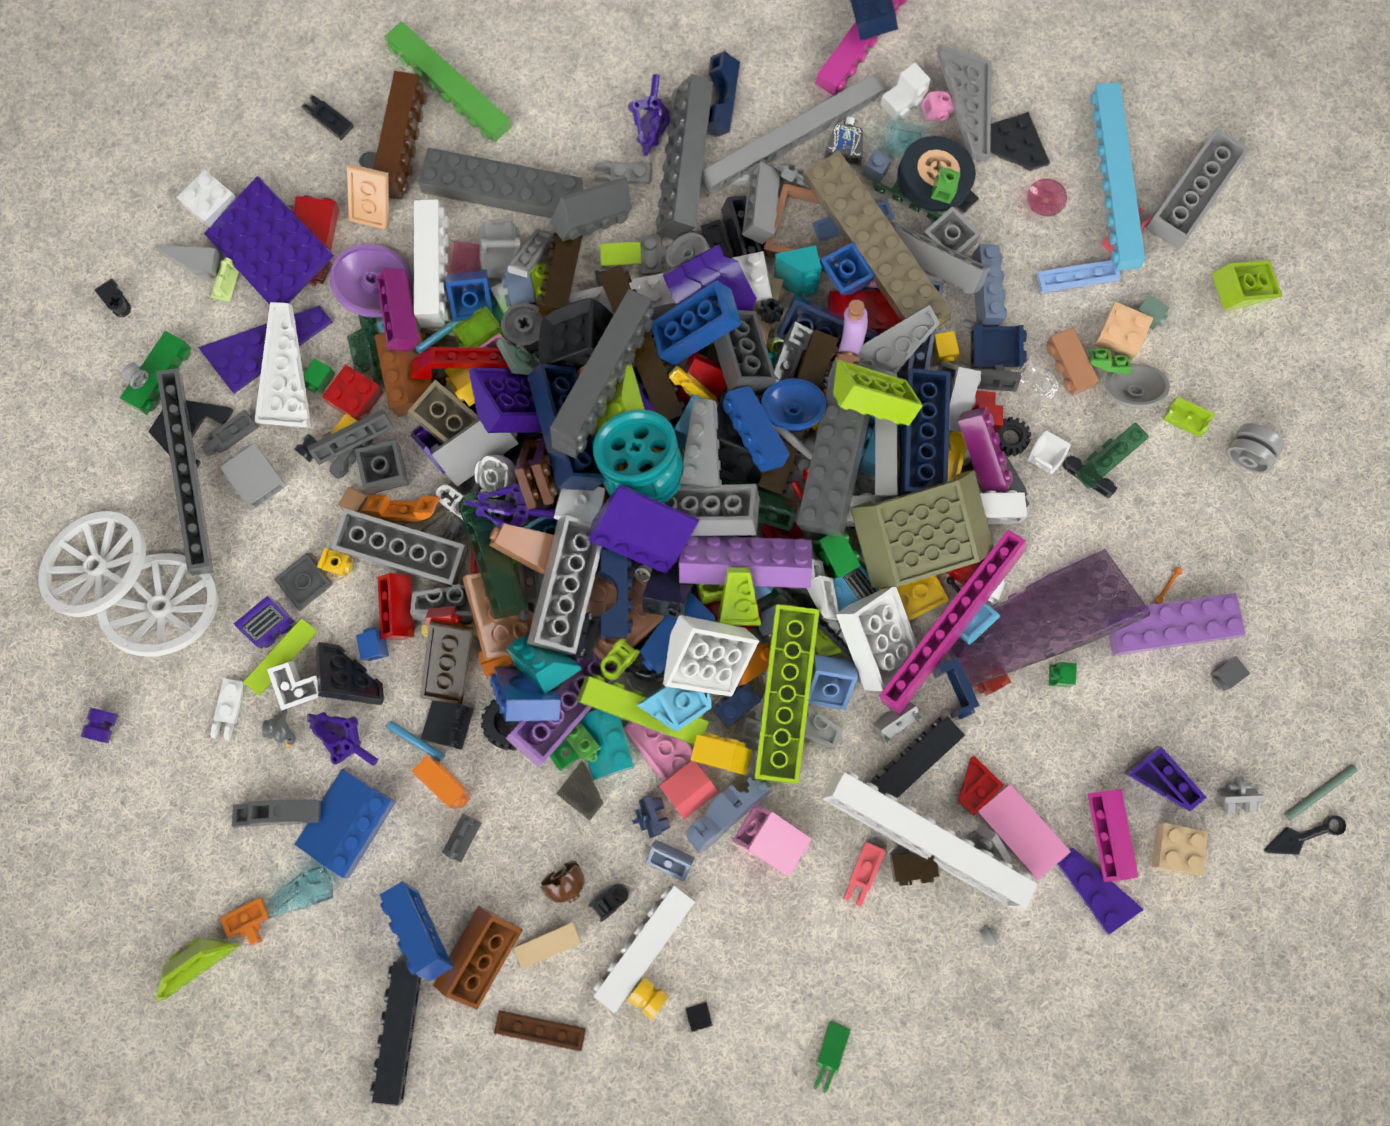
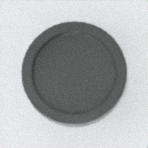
[359,152,376,169]

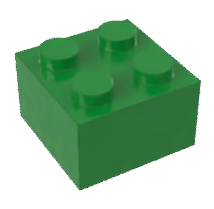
[809,531,861,578]

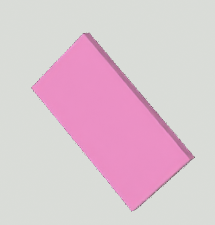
[623,722,709,781]
[977,784,1071,881]

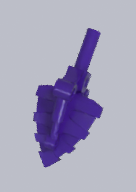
[628,74,671,156]
[464,482,555,527]
[307,712,378,766]

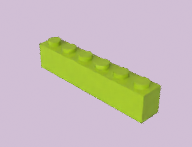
[576,674,709,745]

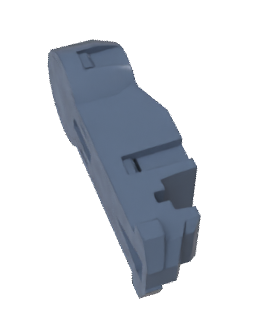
[686,777,773,853]

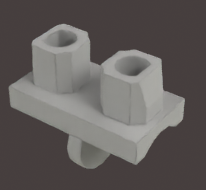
[1217,777,1264,814]

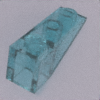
[268,866,333,918]

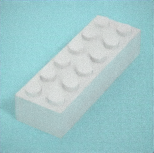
[414,200,449,329]

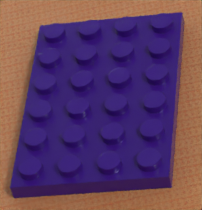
[204,176,334,305]

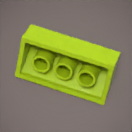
[833,360,923,426]

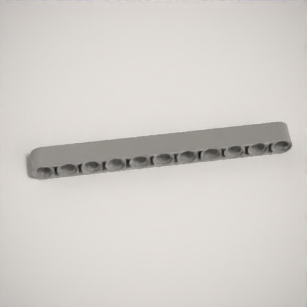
[701,74,887,193]

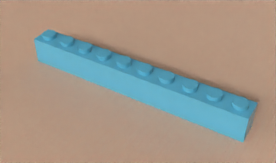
[1090,82,1145,270]

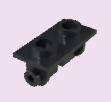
[570,613,600,660]

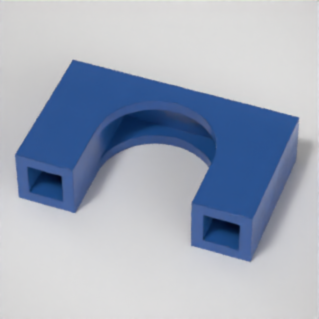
[490,667,561,721]

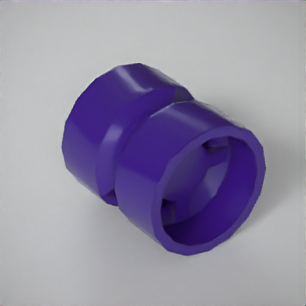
[80,707,118,744]

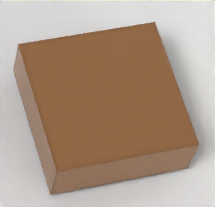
[338,487,368,513]

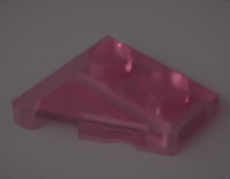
[450,241,481,274]

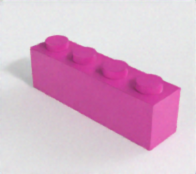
[1087,789,1139,882]

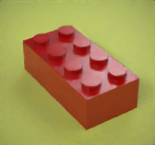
[828,290,901,333]

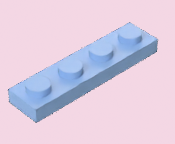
[1036,260,1121,293]

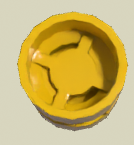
[627,977,669,1020]

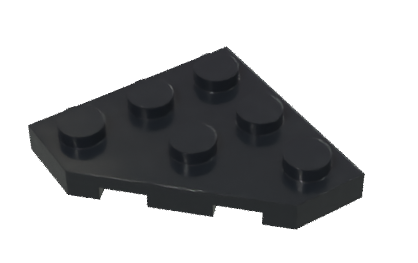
[990,112,1050,171]
[316,642,384,705]

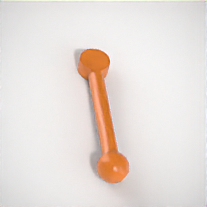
[1155,567,1182,604]

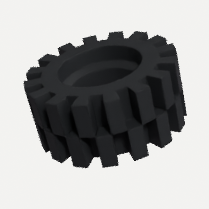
[996,417,1031,457]

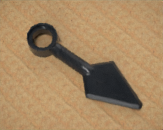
[1264,815,1346,855]

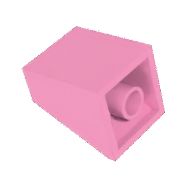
[732,805,811,877]

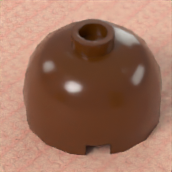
[540,861,585,903]

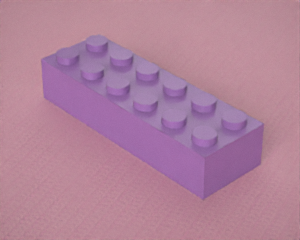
[679,536,812,588]
[1104,593,1246,656]
[506,652,617,767]

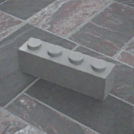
[742,161,781,245]

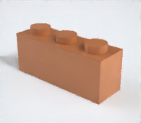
[1046,328,1099,396]

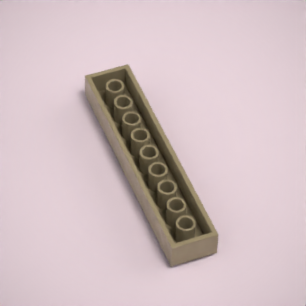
[805,150,952,329]

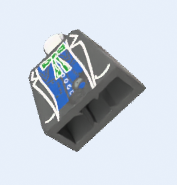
[824,117,863,166]

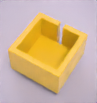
[690,733,753,775]

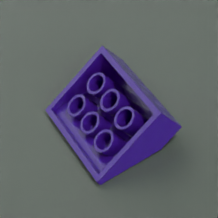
[469,368,542,433]
[588,485,699,573]

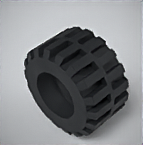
[481,699,517,751]

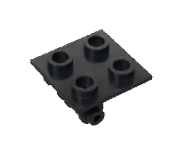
[421,700,474,750]

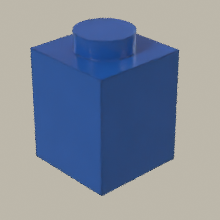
[356,628,389,661]

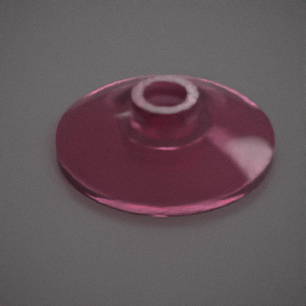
[1027,179,1067,216]

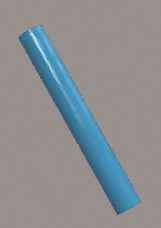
[415,320,466,353]
[387,721,445,762]

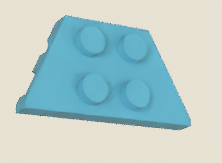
[637,686,712,731]

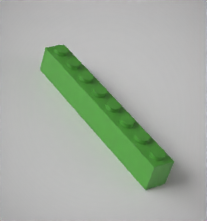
[385,21,512,143]

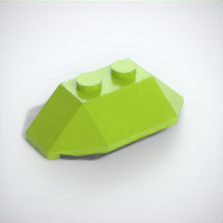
[156,937,241,1002]

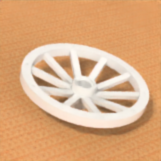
[38,511,146,617]
[97,553,218,656]

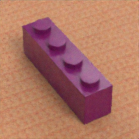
[377,267,419,352]
[958,407,1013,493]

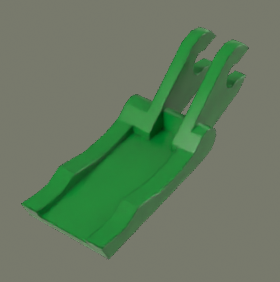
[814,1021,851,1093]

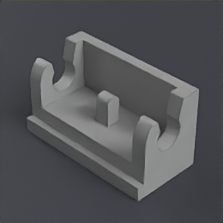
[873,702,923,744]

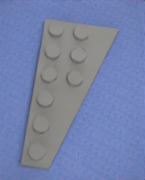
[936,44,992,162]
[825,304,940,384]

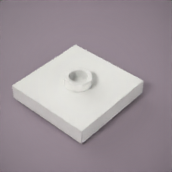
[554,487,605,523]

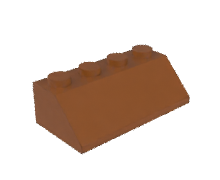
[374,331,432,417]
[432,905,523,1010]

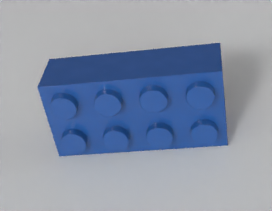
[652,280,741,365]
[379,881,453,981]

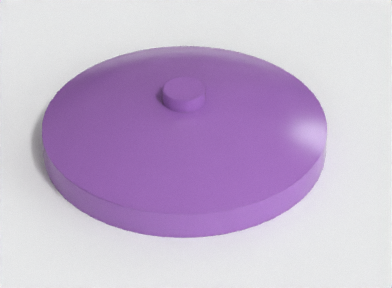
[330,244,413,317]

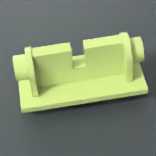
[210,258,239,302]

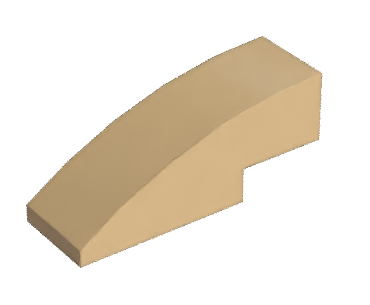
[514,922,583,969]

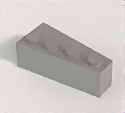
[410,584,474,623]

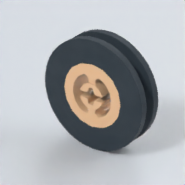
[897,136,976,212]

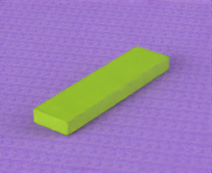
[243,618,318,696]

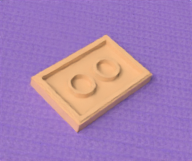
[347,164,389,230]

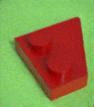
[958,755,1004,816]

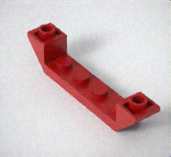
[411,347,509,379]

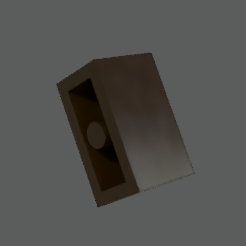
[890,853,940,886]

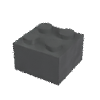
[355,440,409,495]

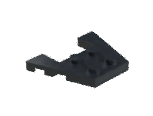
[148,400,234,468]

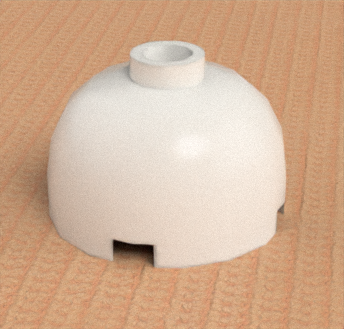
[474,455,517,498]

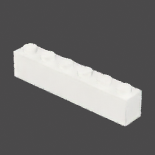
[593,885,695,1013]

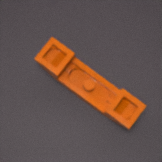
[362,495,440,522]

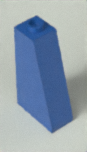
[640,593,717,675]

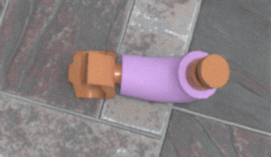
[835,300,868,364]

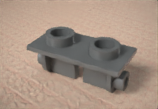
[442,813,482,862]

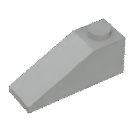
[155,244,221,280]

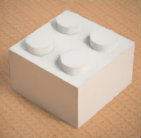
[177,170,236,228]

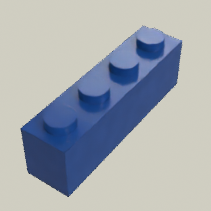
[722,386,790,472]

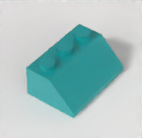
[773,245,822,297]
[506,635,581,694]
[580,709,634,781]

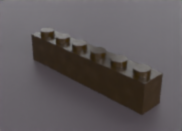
[536,228,583,317]

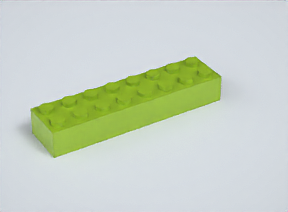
[754,604,819,784]

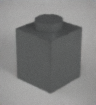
[1210,656,1250,691]

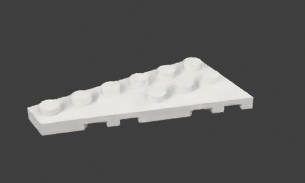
[254,302,312,429]

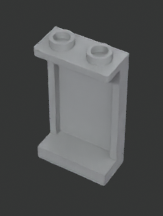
[431,419,518,486]

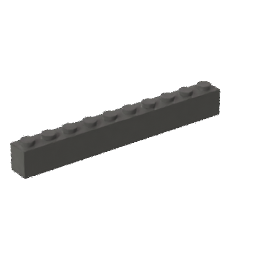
[156,368,214,576]

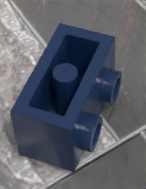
[714,683,761,729]

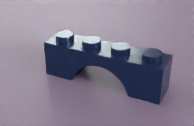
[707,51,740,137]
[600,549,632,639]

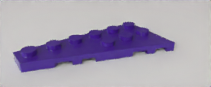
[198,305,333,394]

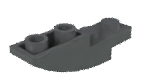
[232,800,321,828]

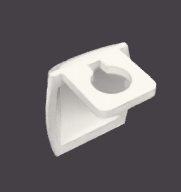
[1028,430,1071,475]

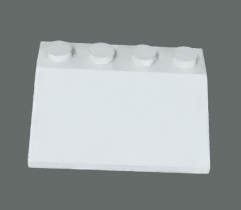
[836,587,918,691]
[663,615,759,696]

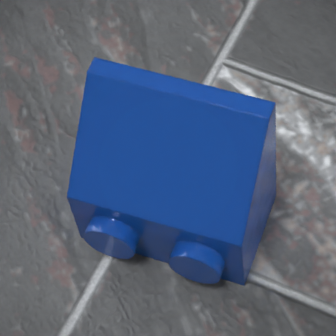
[820,242,875,295]
[446,270,493,321]

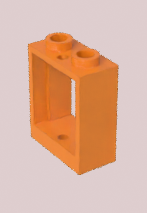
[412,755,471,809]

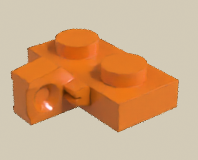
[220,897,271,945]

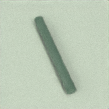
[1284,765,1358,821]

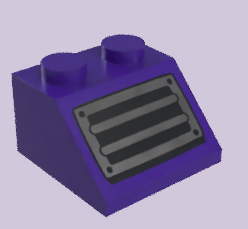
[233,596,295,649]

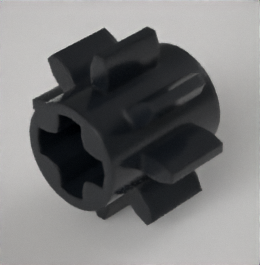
[757,299,784,325]

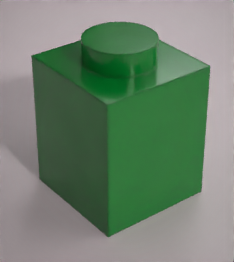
[303,358,336,394]

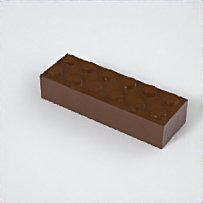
[373,71,427,200]

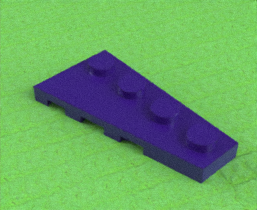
[1057,848,1144,935]

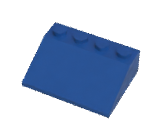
[294,769,396,878]

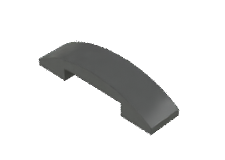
[773,322,813,383]

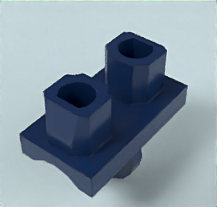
[632,796,670,838]

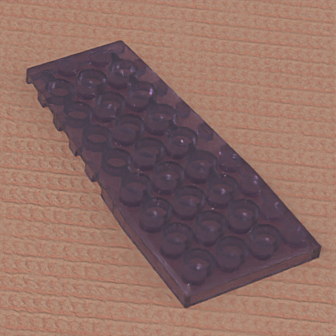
[948,549,1150,687]

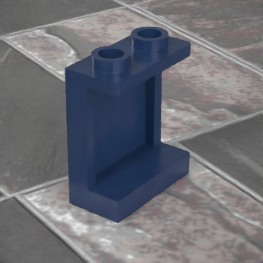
[971,325,1027,368]
[932,657,980,720]

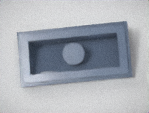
[645,839,695,881]

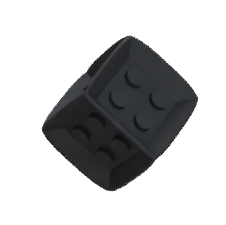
[539,298,614,371]
[717,392,778,485]

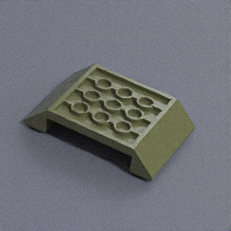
[850,470,994,588]

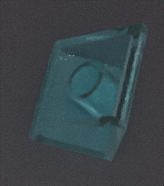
[881,119,927,158]

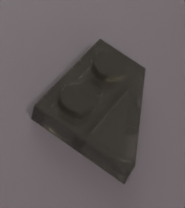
[556,761,604,821]

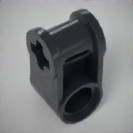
[94,278,131,318]
[588,883,630,923]

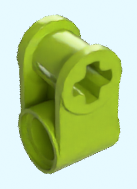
[601,637,640,680]

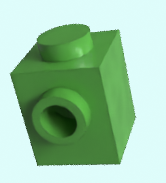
[931,167,960,204]

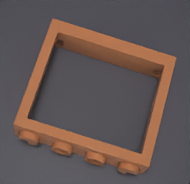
[764,183,848,272]

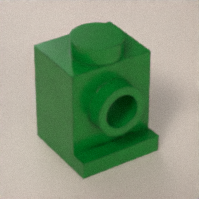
[1049,662,1077,687]
[550,740,580,771]

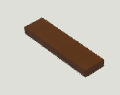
[494,1010,586,1052]

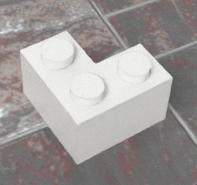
[880,63,931,121]
[267,661,319,710]

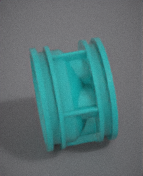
[593,410,683,503]

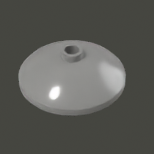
[1105,364,1170,409]

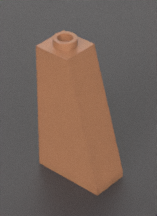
[489,524,554,575]

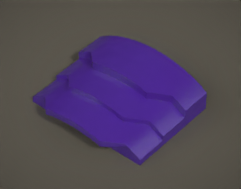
[663,244,757,311]

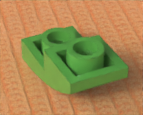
[1089,348,1132,374]

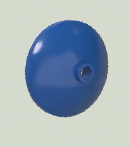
[761,378,826,430]

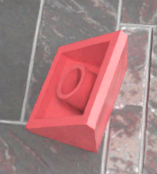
[658,760,718,820]

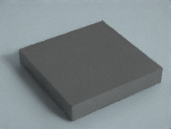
[274,553,334,611]

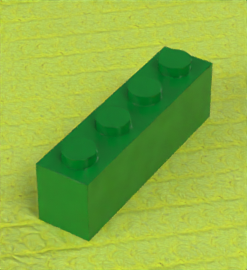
[120,331,192,415]

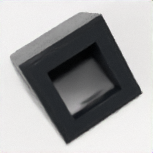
[685,1002,713,1032]

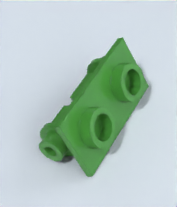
[565,722,601,762]

